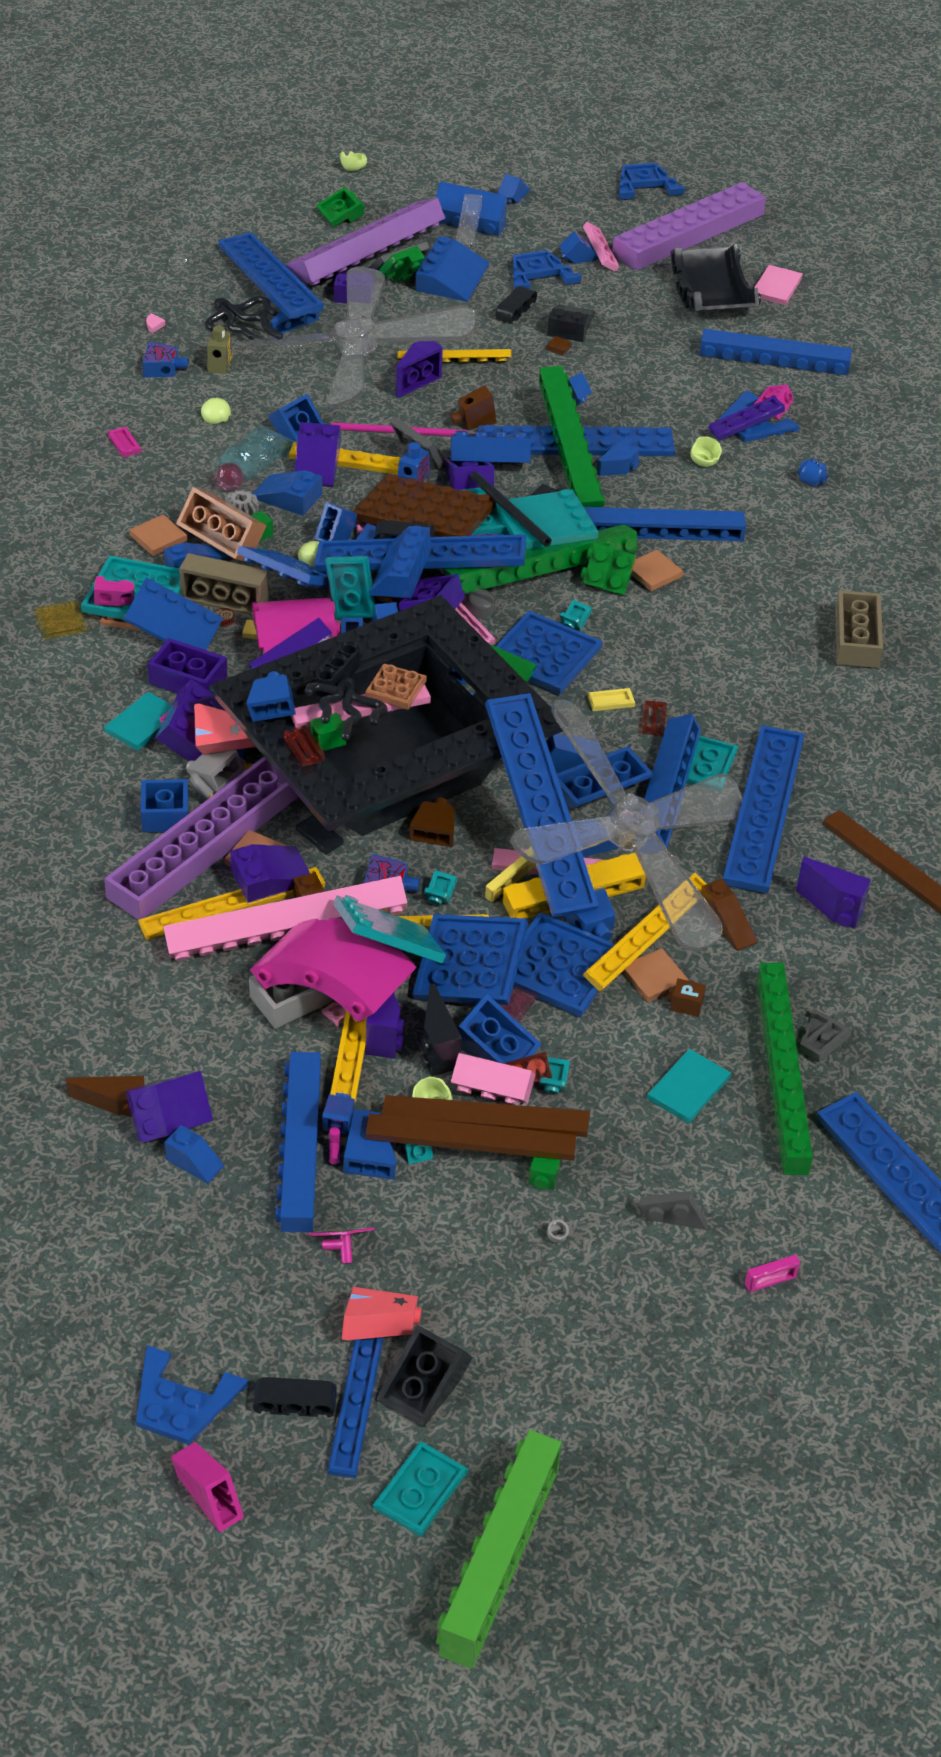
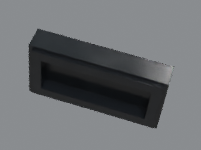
[296,815,344,855]

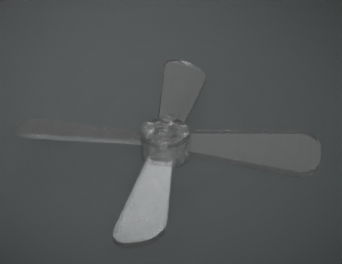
[237,267,476,408]
[510,700,742,951]

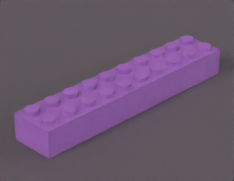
[612,182,766,270]
[284,198,445,286]
[104,757,298,920]

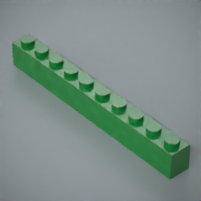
[538,366,605,508]
[443,524,637,594]
[756,963,813,1175]

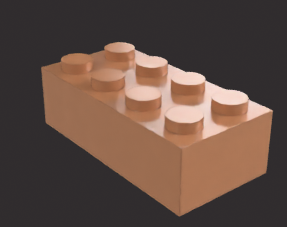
[176,487,267,562]

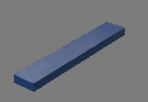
[328,1337,384,1479]

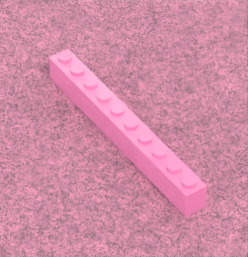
[163,876,407,961]

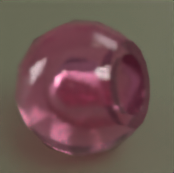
[216,463,243,491]

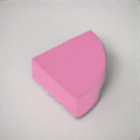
[146,313,165,333]

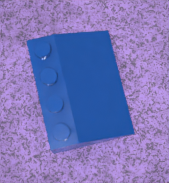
[416,236,489,302]

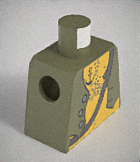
[207,326,233,374]

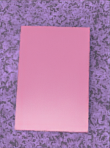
[755,265,803,305]

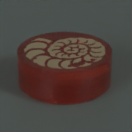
[214,608,235,627]

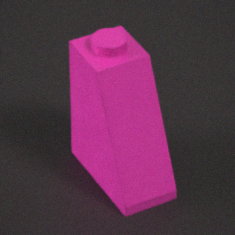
[171,1442,244,1533]

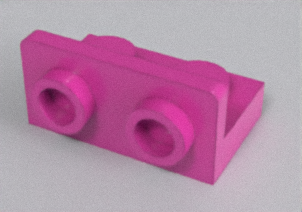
[754,384,793,420]

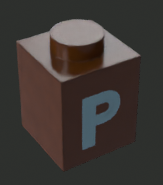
[667,978,706,1017]

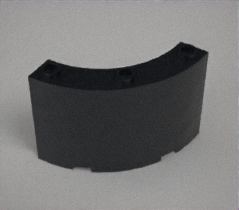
[670,244,761,312]

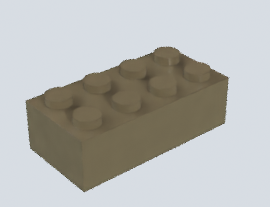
[179,553,269,616]
[835,590,883,668]

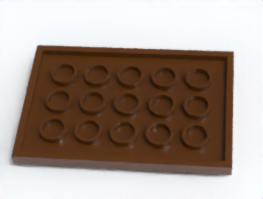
[352,474,495,537]

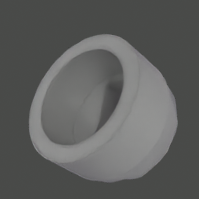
[547,1220,569,1243]

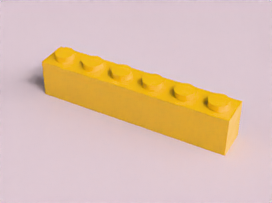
[502,852,646,919]

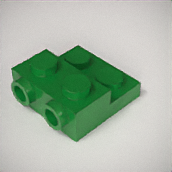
[316,187,365,227]
[375,246,425,282]
[581,543,637,596]

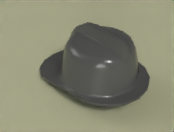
[461,589,496,619]

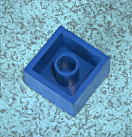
[141,779,189,832]

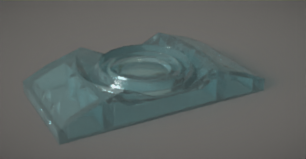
[215,427,296,481]

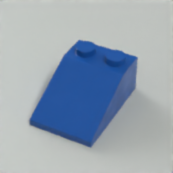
[252,470,322,516]
[456,994,541,1066]

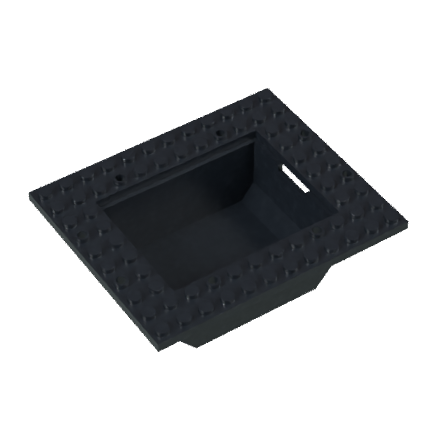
[210,595,567,836]

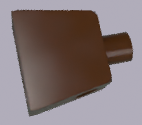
[450,385,497,430]
[410,797,455,847]

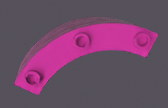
[252,598,340,654]
[250,918,416,1022]

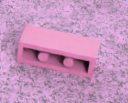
[451,1053,535,1105]

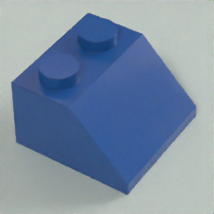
[268,394,324,442]

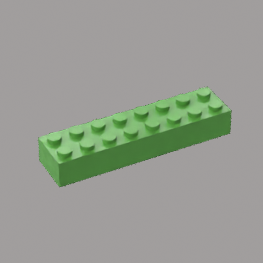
[436,1429,562,1669]

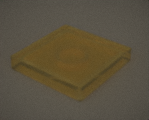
[35,600,87,640]

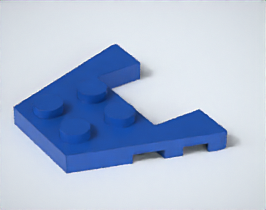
[619,162,685,199]
[513,250,581,290]
[719,390,799,442]
[136,1345,248,1445]

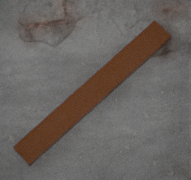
[823,810,941,914]
[381,1095,590,1137]
[366,1113,576,1161]

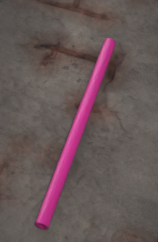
[331,422,467,437]

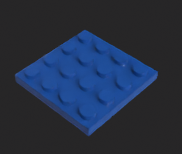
[237,545,330,589]
[495,611,603,695]
[513,912,615,1017]
[412,914,528,1005]

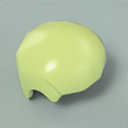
[340,151,367,172]
[201,398,231,424]
[690,437,722,467]
[297,541,319,567]
[412,1077,452,1100]

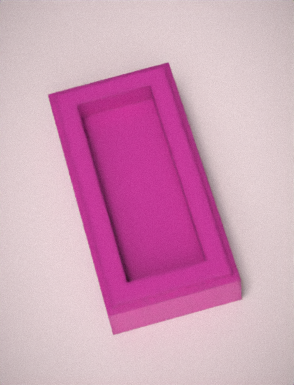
[108,427,141,457]
[745,1255,800,1292]

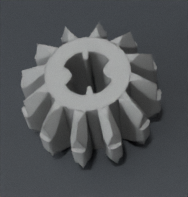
[225,489,259,515]

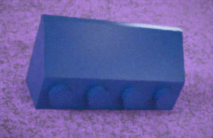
[436,181,507,236]
[449,431,531,463]
[369,526,432,598]
[124,577,223,650]
[557,746,653,808]

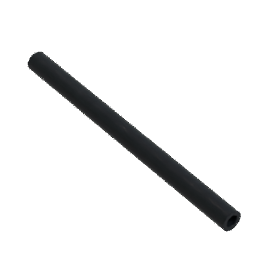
[470,471,552,547]

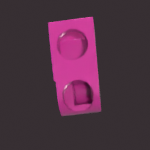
[94,576,135,606]

